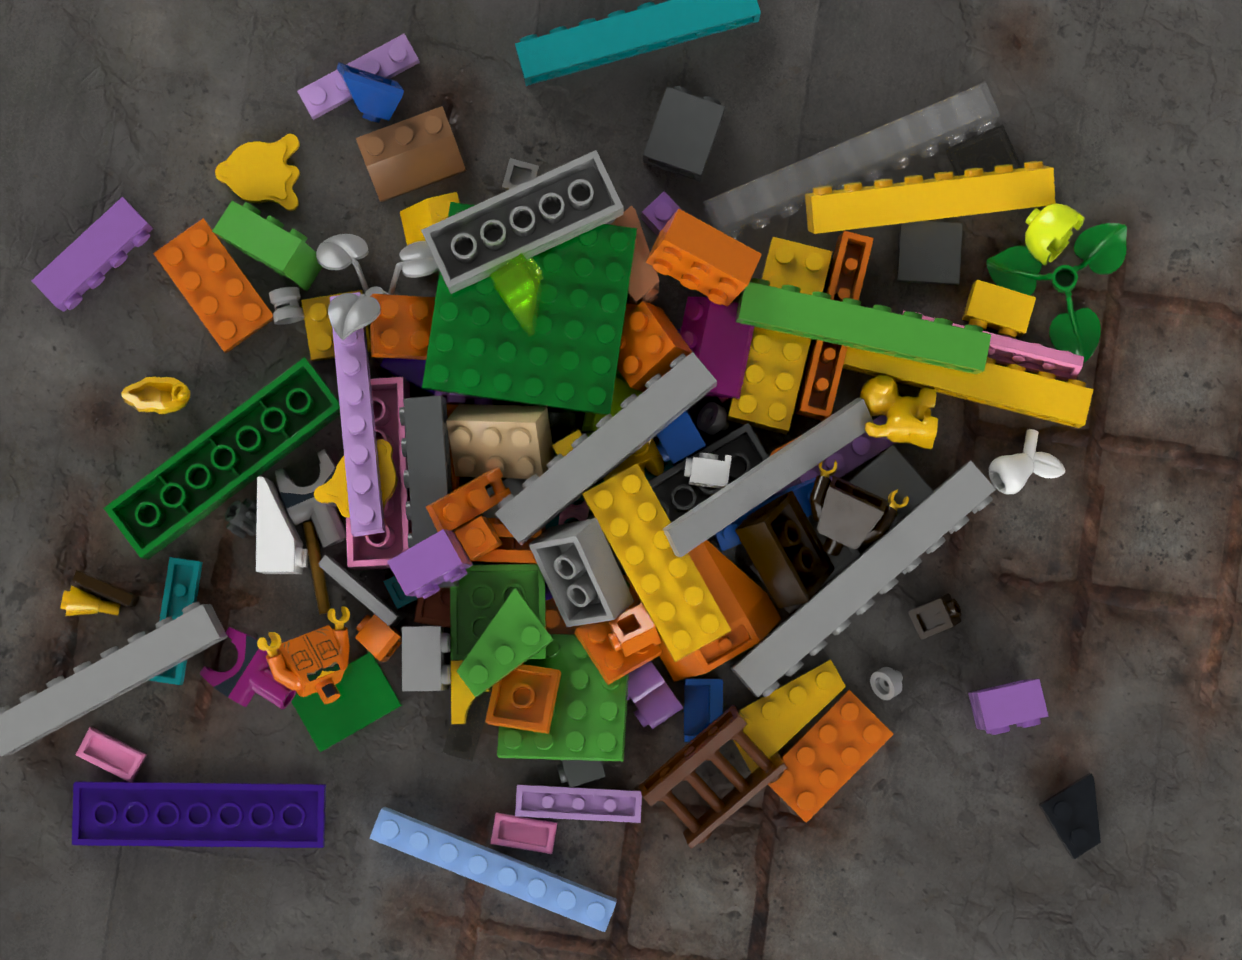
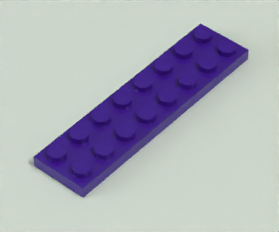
[72,781,326,848]

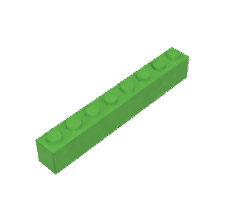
[735,278,991,374]

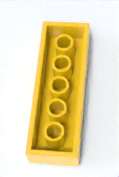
[727,237,833,435]
[582,463,731,662]

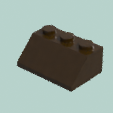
[735,491,835,609]

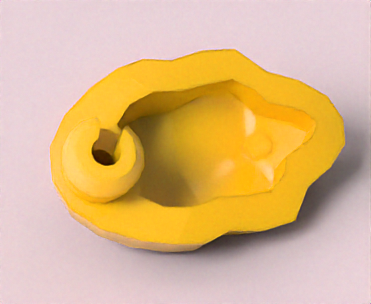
[121,377,190,414]

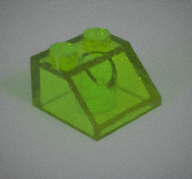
[490,253,544,337]

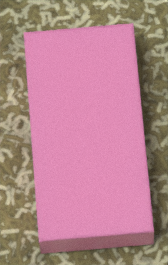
[75,727,147,782]
[490,812,558,854]

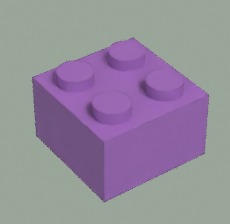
[387,529,473,599]
[968,679,1048,735]

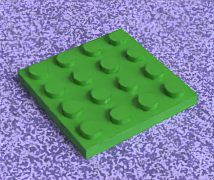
[497,634,629,761]

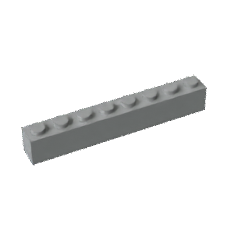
[495,352,717,545]
[0,601,228,756]

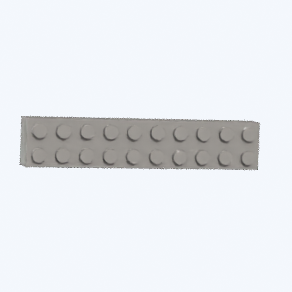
[730,461,996,697]

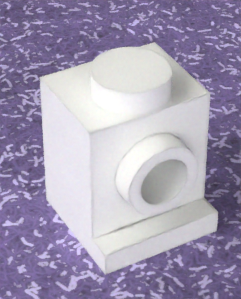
[684,453,732,489]

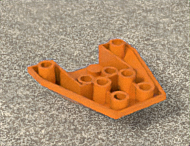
[657,540,781,682]

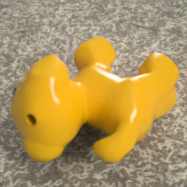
[860,375,938,449]

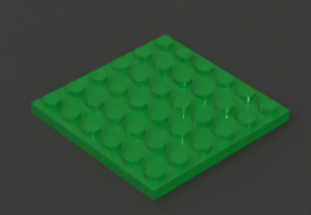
[422,202,637,415]

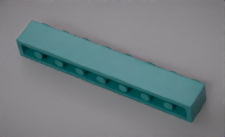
[515,0,761,86]

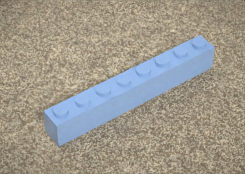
[369,807,617,932]

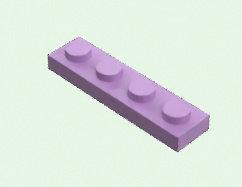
[297,34,420,120]
[515,784,642,823]

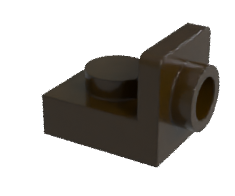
[908,593,961,640]

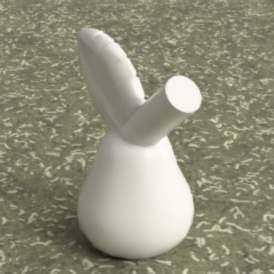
[989,429,1065,494]

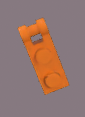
[426,467,512,532]

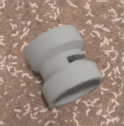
[269,287,305,325]

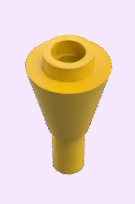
[61,586,121,616]

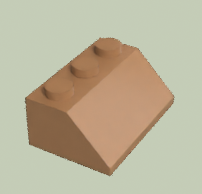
[356,106,466,202]

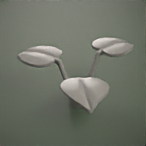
[316,234,439,340]

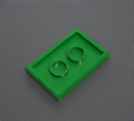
[291,652,402,753]

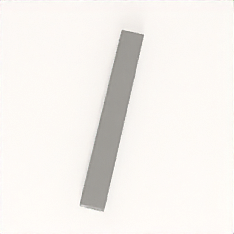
[663,398,874,558]

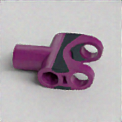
[200,627,296,710]

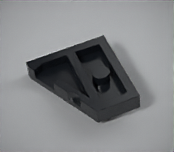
[1039,773,1101,859]

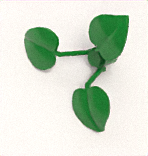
[986,223,1127,363]

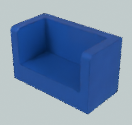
[684,679,723,742]

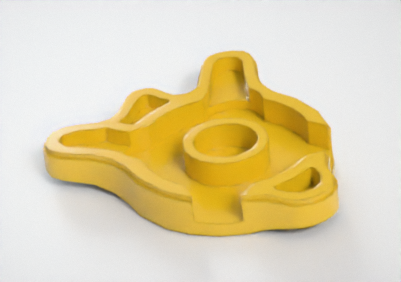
[215,134,300,211]
[314,439,398,522]

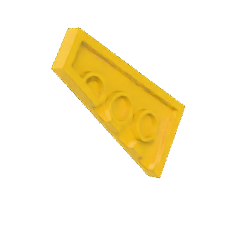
[733,659,846,773]

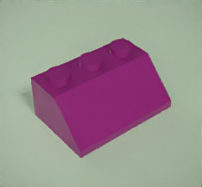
[680,296,754,399]

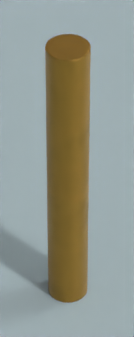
[303,521,331,615]

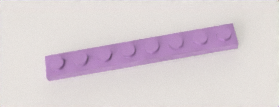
[330,292,385,537]

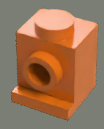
[607,603,661,657]

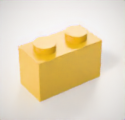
[962,280,1036,339]

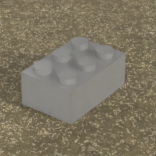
[529,518,634,627]
[402,626,451,692]

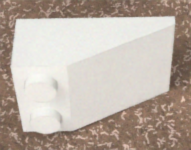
[256,477,308,574]

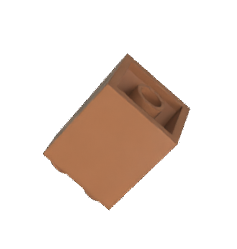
[610,205,660,305]

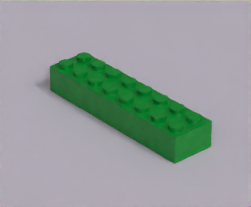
[103,357,340,560]

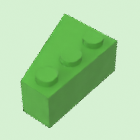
[212,201,322,291]
[457,588,554,697]

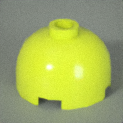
[1025,203,1085,266]

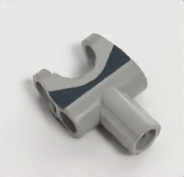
[275,449,346,548]

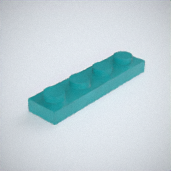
[150,557,203,685]

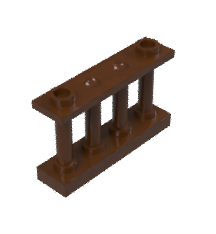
[639,705,787,849]

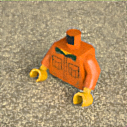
[257,606,350,704]

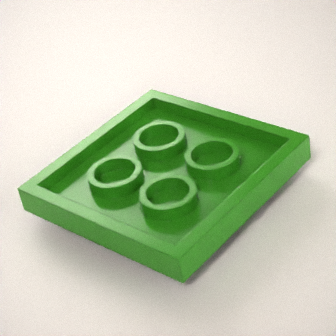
[450,564,546,660]

